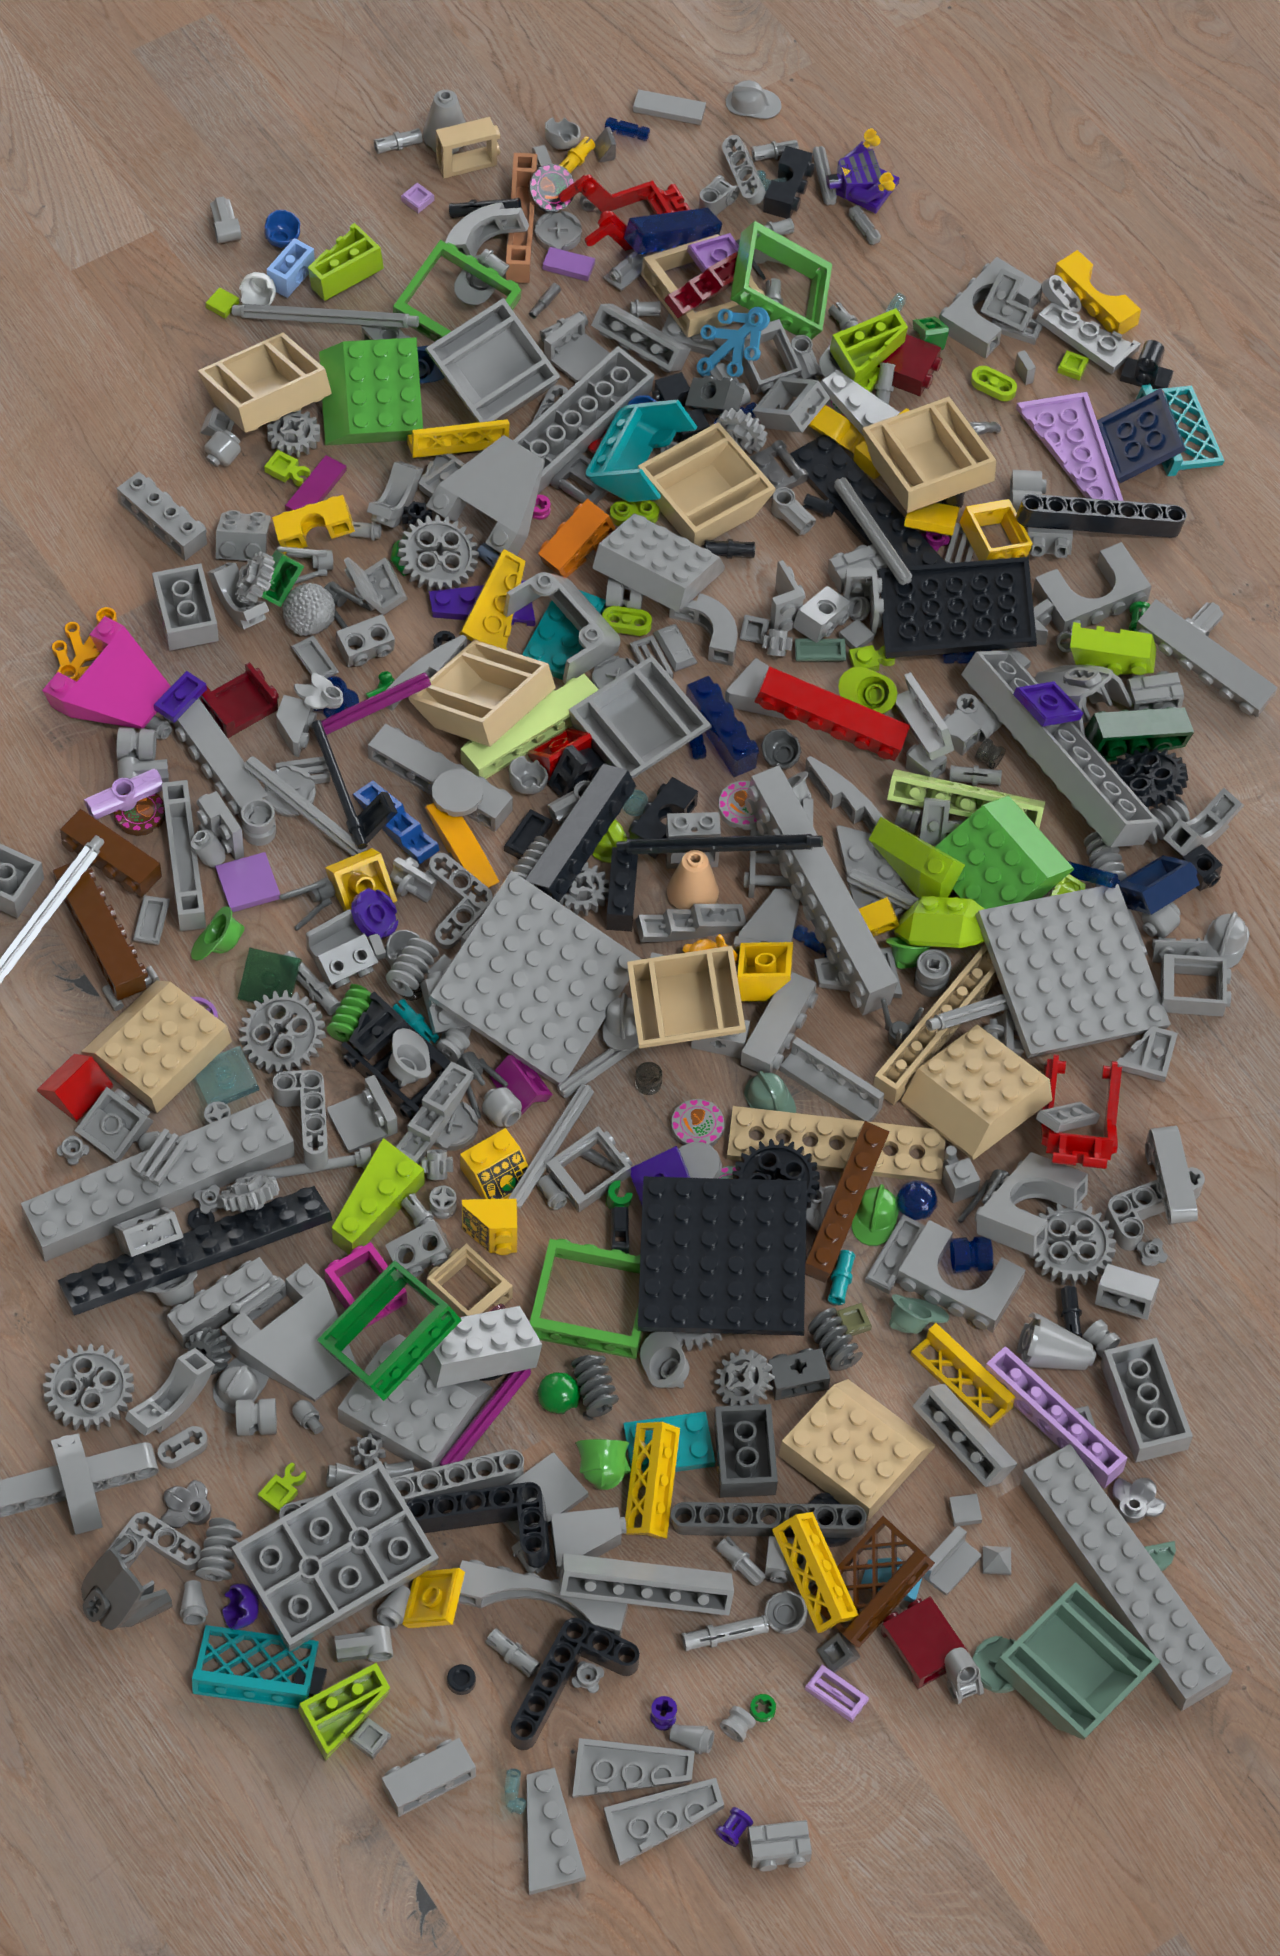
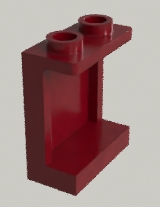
[199,662,279,738]
[881,1596,968,1689]

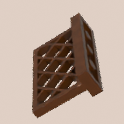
[812,1516,935,1648]

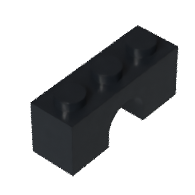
[763,146,815,219]
[652,372,710,443]
[628,777,698,859]
[606,847,638,932]

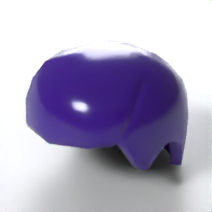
[222,1583,259,1630]

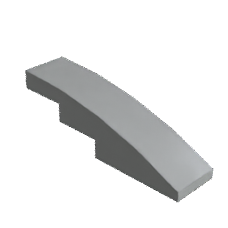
[386,635,467,711]
[805,756,884,833]
[635,904,746,942]
[396,1061,474,1165]

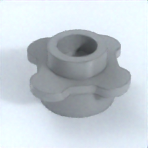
[57,1135,90,1165]
[194,1185,223,1214]
[1137,1238,1168,1266]
[572,1661,604,1693]

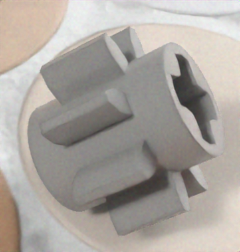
[762,629,793,656]
[421,1149,453,1180]
[351,1434,386,1470]

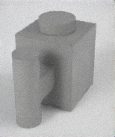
[942,1146,980,1203]

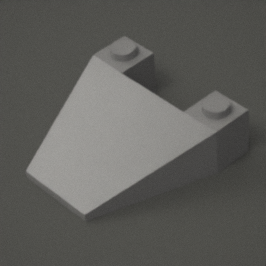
[426,435,545,556]
[221,1263,357,1402]

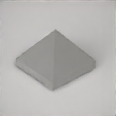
[983,1546,1011,1575]

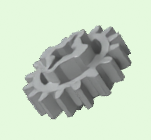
[716,408,768,454]
[267,410,320,457]
[235,551,275,606]
[559,862,609,916]
[219,1174,280,1212]
[715,1349,775,1406]

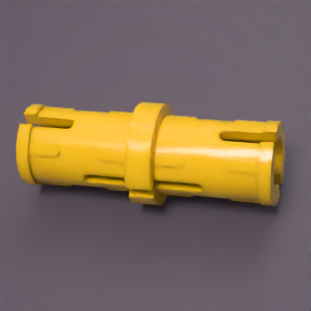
[559,136,595,174]

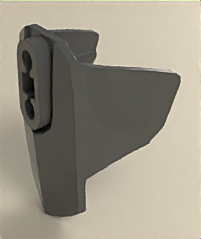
[81,1535,173,1630]

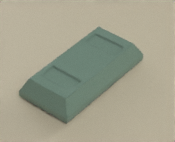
[795,638,846,662]

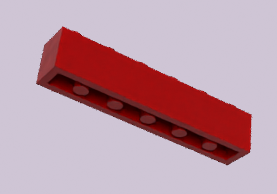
[754,666,910,761]

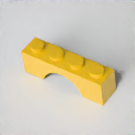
[1054,250,1141,335]

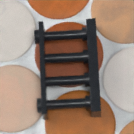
[341,1022,451,1120]

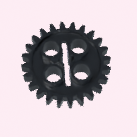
[1110,747,1189,809]
[732,1139,820,1208]

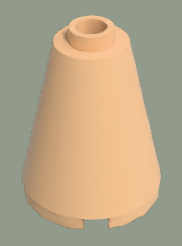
[667,850,719,909]

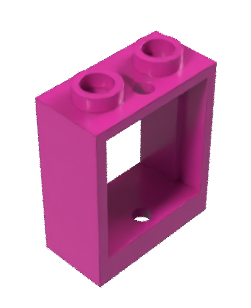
[325,1242,407,1330]

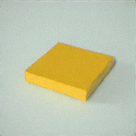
[904,503,960,536]
[402,1568,465,1628]

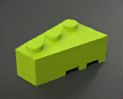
[308,223,384,301]
[830,308,908,383]
[1070,622,1156,676]
[298,1663,390,1762]

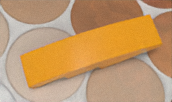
[425,803,500,895]

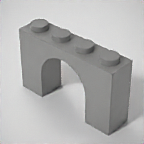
[939,257,1042,359]
[1033,542,1151,633]
[975,1152,1088,1256]
[896,1220,1026,1333]

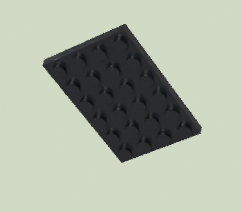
[879,557,1037,658]

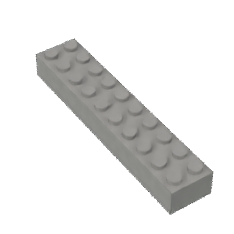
[961,651,1159,847]
[745,765,898,1016]
[21,1098,295,1262]
[1020,1444,1233,1711]

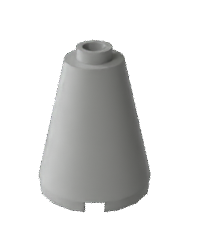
[423,90,466,154]
[1016,1312,1096,1370]

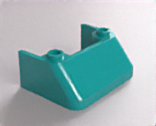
[586,400,697,502]

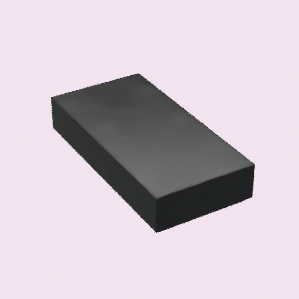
[357,791,398,844]
[504,809,553,859]

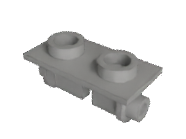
[604,246,648,291]
[1152,936,1208,963]

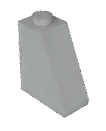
[724,658,788,720]
[739,888,800,942]
[551,1507,626,1577]

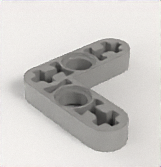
[429,853,493,949]
[107,1512,202,1570]

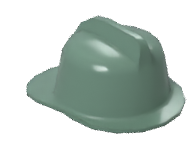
[744,1071,796,1113]
[889,1294,949,1334]

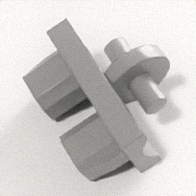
[1028,528,1073,558]
[389,857,438,903]
[983,1009,1024,1056]

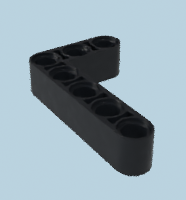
[407,1482,550,1568]
[511,1617,640,1750]

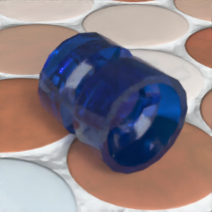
[950,1236,994,1273]

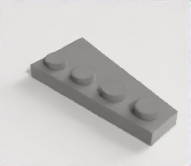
[1036,302,1141,374]
[662,310,754,362]
[572,1738,695,1798]
[527,1768,586,1895]
[603,1778,724,1866]

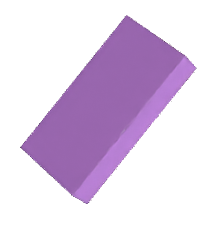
[543,247,595,281]

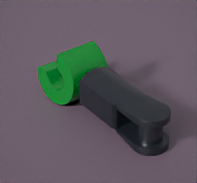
[606,1180,633,1254]

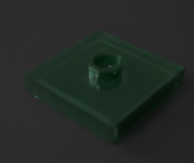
[237,947,302,1004]

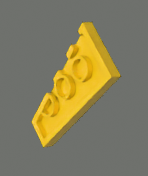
[459,549,526,650]

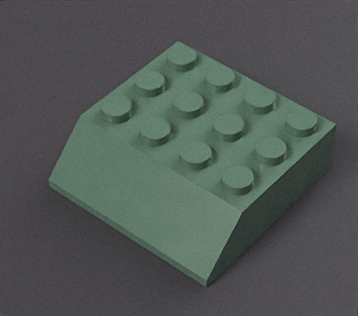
[994,1582,1161,1740]

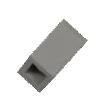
[276,695,317,757]

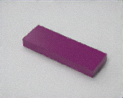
[285,455,347,511]

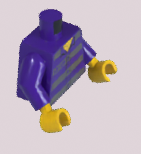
[826,128,895,203]

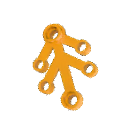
[52,607,117,682]

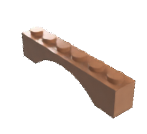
[506,153,537,283]

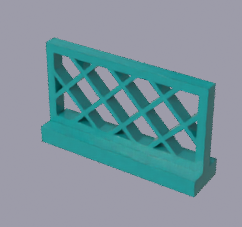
[1135,385,1225,476]
[192,1625,319,1709]

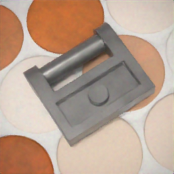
[749,440,809,498]
[551,452,609,506]

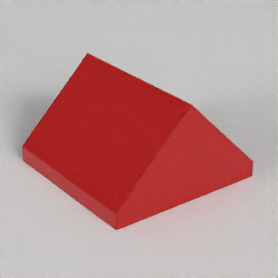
[527,728,592,780]
[37,1054,113,1122]

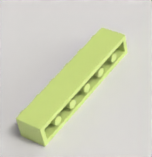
[461,674,598,779]

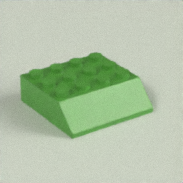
[319,337,423,446]
[935,795,1074,909]

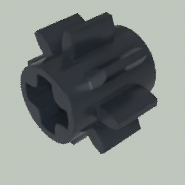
[402,501,432,527]

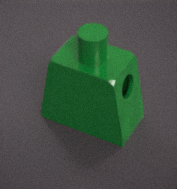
[262,550,304,607]

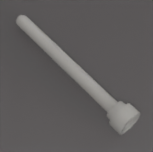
[244,1147,372,1179]

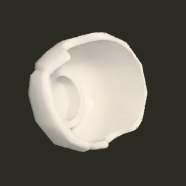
[239,272,276,305]

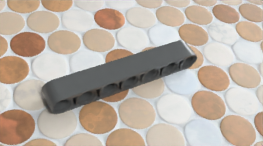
[671,1502,867,1538]

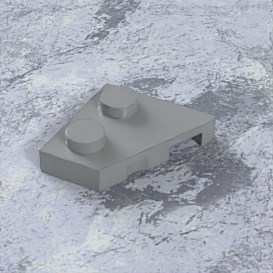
[418,453,465,498]

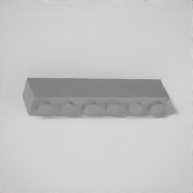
[1136,599,1278,717]
[163,698,269,821]
[368,723,513,832]
[559,1553,734,1616]

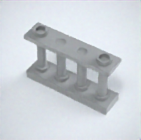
[744,798,814,898]

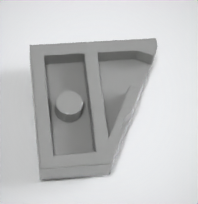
[1117,1026,1178,1082]

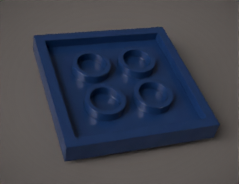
[1097,388,1186,483]

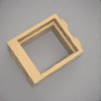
[436,117,500,179]
[427,1243,513,1317]

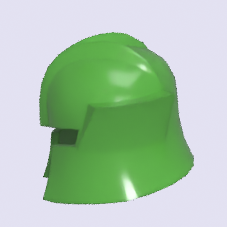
[575,1439,631,1490]

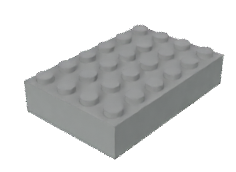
[231,1461,439,1652]

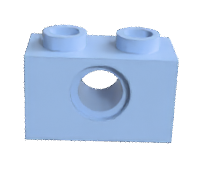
[267,238,315,298]

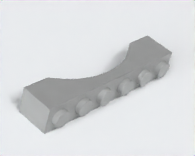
[162,780,206,931]
[458,1560,628,1637]

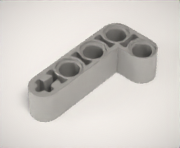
[273,1070,328,1170]
[1145,1126,1198,1224]
[1105,1167,1205,1251]

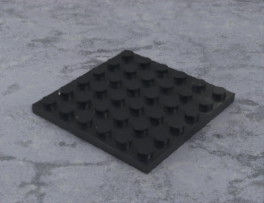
[638,1176,807,1336]

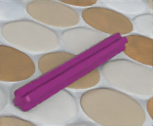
[321,672,431,735]
[440,1369,531,1466]

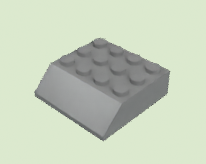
[425,298,560,423]
[592,513,725,612]
[569,656,711,778]
[338,1334,492,1470]

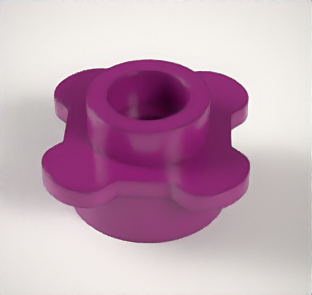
[921,531,950,552]

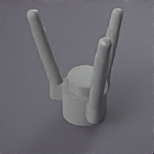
[277,546,333,584]

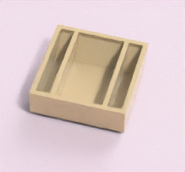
[198,332,332,433]
[862,396,996,513]
[638,422,776,547]
[409,640,556,747]
[627,946,746,1049]
[81,980,232,1113]
[901,1025,1052,1160]
[779,1379,935,1523]

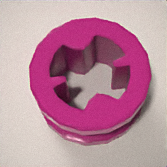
[532,495,551,520]

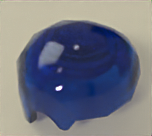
[896,1180,938,1220]

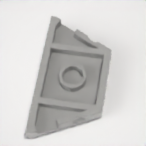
[836,825,902,909]

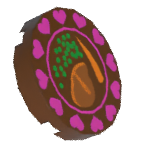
[114,793,165,836]

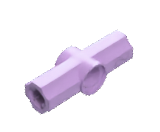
[84,769,163,820]

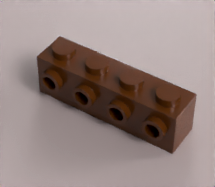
[60,809,162,898]

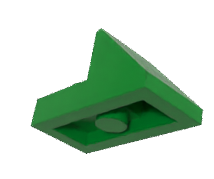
[912,316,949,350]

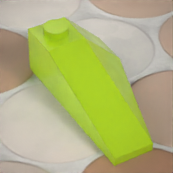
[868,817,965,899]

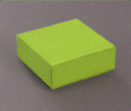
[206,287,239,319]
[1057,350,1089,381]

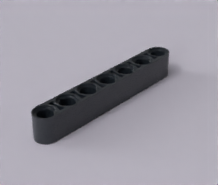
[1016,494,1187,538]

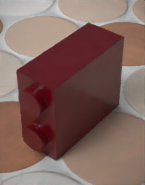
[877,334,943,397]

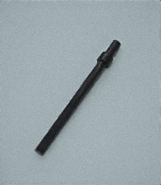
[312,720,368,850]

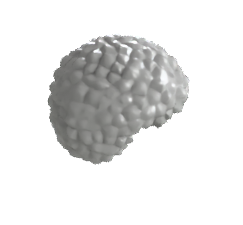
[283,583,335,636]

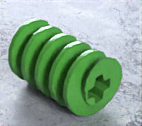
[326,984,372,1042]

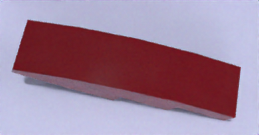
[663,251,752,318]

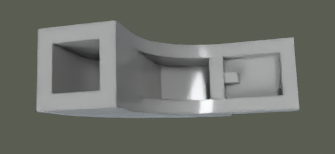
[445,203,529,257]
[367,461,423,528]
[207,562,269,629]
[669,593,737,666]
[1163,788,1245,856]
[125,1348,215,1436]
[51,1433,103,1535]

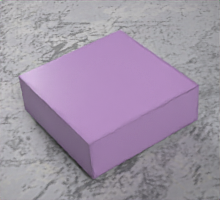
[401,183,434,213]

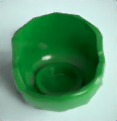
[536,1372,581,1415]

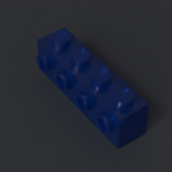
[624,208,723,254]
[686,676,759,778]

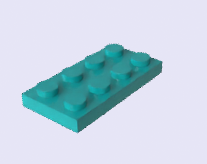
[522,590,606,680]

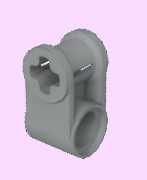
[698,175,740,219]
[954,694,1002,742]
[944,1648,984,1705]

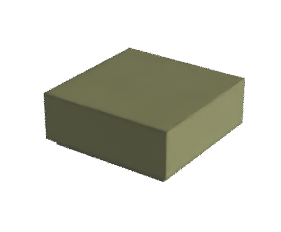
[836,1303,872,1336]

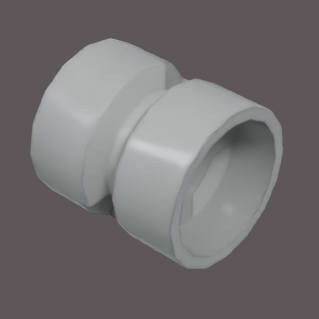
[606,577,643,610]
[117,727,157,761]
[241,798,276,846]
[914,949,951,997]
[236,1398,277,1436]

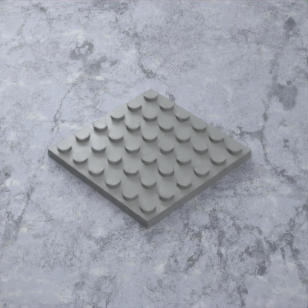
[428,870,641,1086]
[975,883,1171,1058]

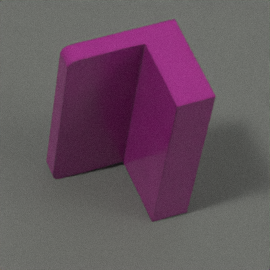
[490,1055,553,1115]

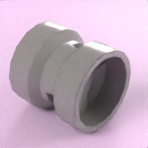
[1082,1319,1121,1358]

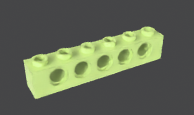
[887,769,1045,829]

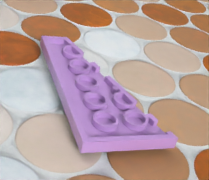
[1016,392,1123,501]

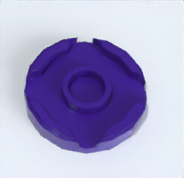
[351,888,398,939]

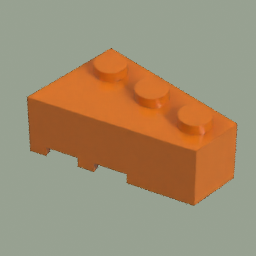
[538,498,616,578]

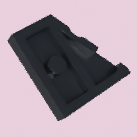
[349,991,408,1061]

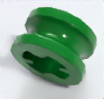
[750,1694,776,1722]

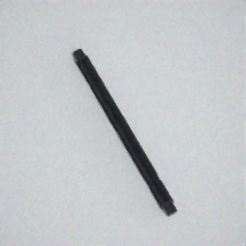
[616,834,823,855]

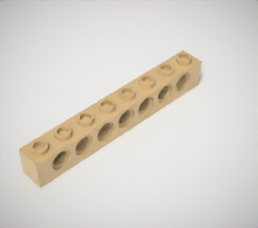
[873,943,999,1105]

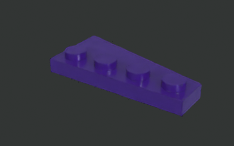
[429,580,535,626]

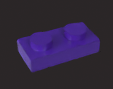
[154,671,207,723]

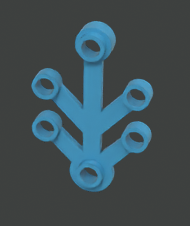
[697,307,770,377]

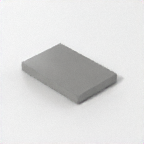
[498,1452,588,1541]

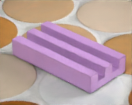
[805,1665,869,1723]

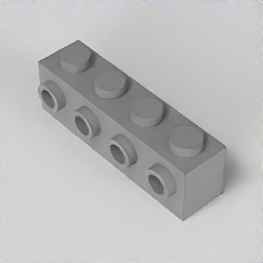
[591,303,691,373]
[117,472,207,561]
[740,971,818,1073]
[167,1257,274,1349]
[912,1383,1017,1487]

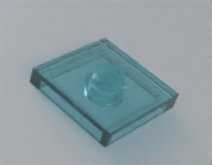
[195,1046,260,1105]

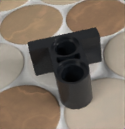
[1120,340,1174,389]
[548,745,607,797]

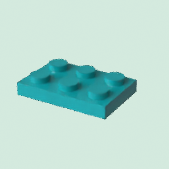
[623,1411,715,1473]

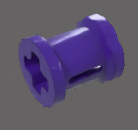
[651,1696,677,1731]
[715,1807,754,1847]

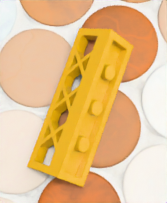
[407,419,510,458]
[911,1323,1015,1429]
[625,1422,680,1539]
[772,1512,859,1633]

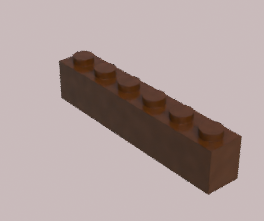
[53,862,148,1001]
[805,1121,890,1283]

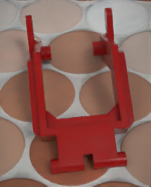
[558,174,696,251]
[1041,1054,1122,1169]

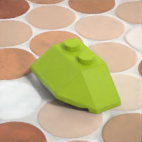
[894,896,985,948]

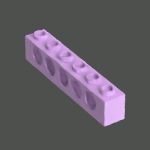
[985,1346,1127,1489]

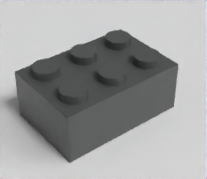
[714,1404,778,1498]

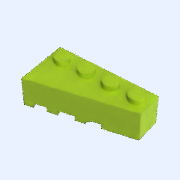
[332,1138,425,1255]

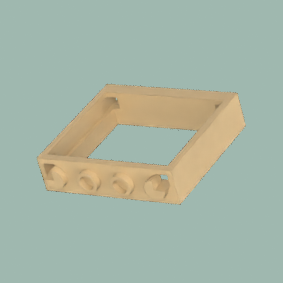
[641,234,765,338]

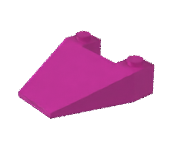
[42,616,171,729]

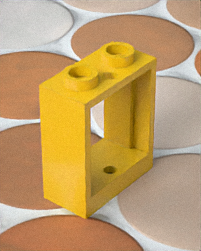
[959,499,1033,561]

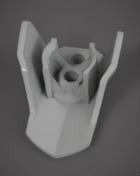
[1035,665,1133,736]

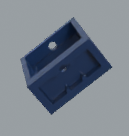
[1118,855,1200,915]

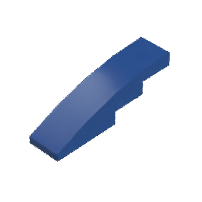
[353,780,440,864]

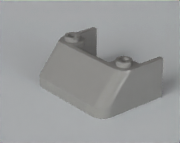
[504,572,621,684]

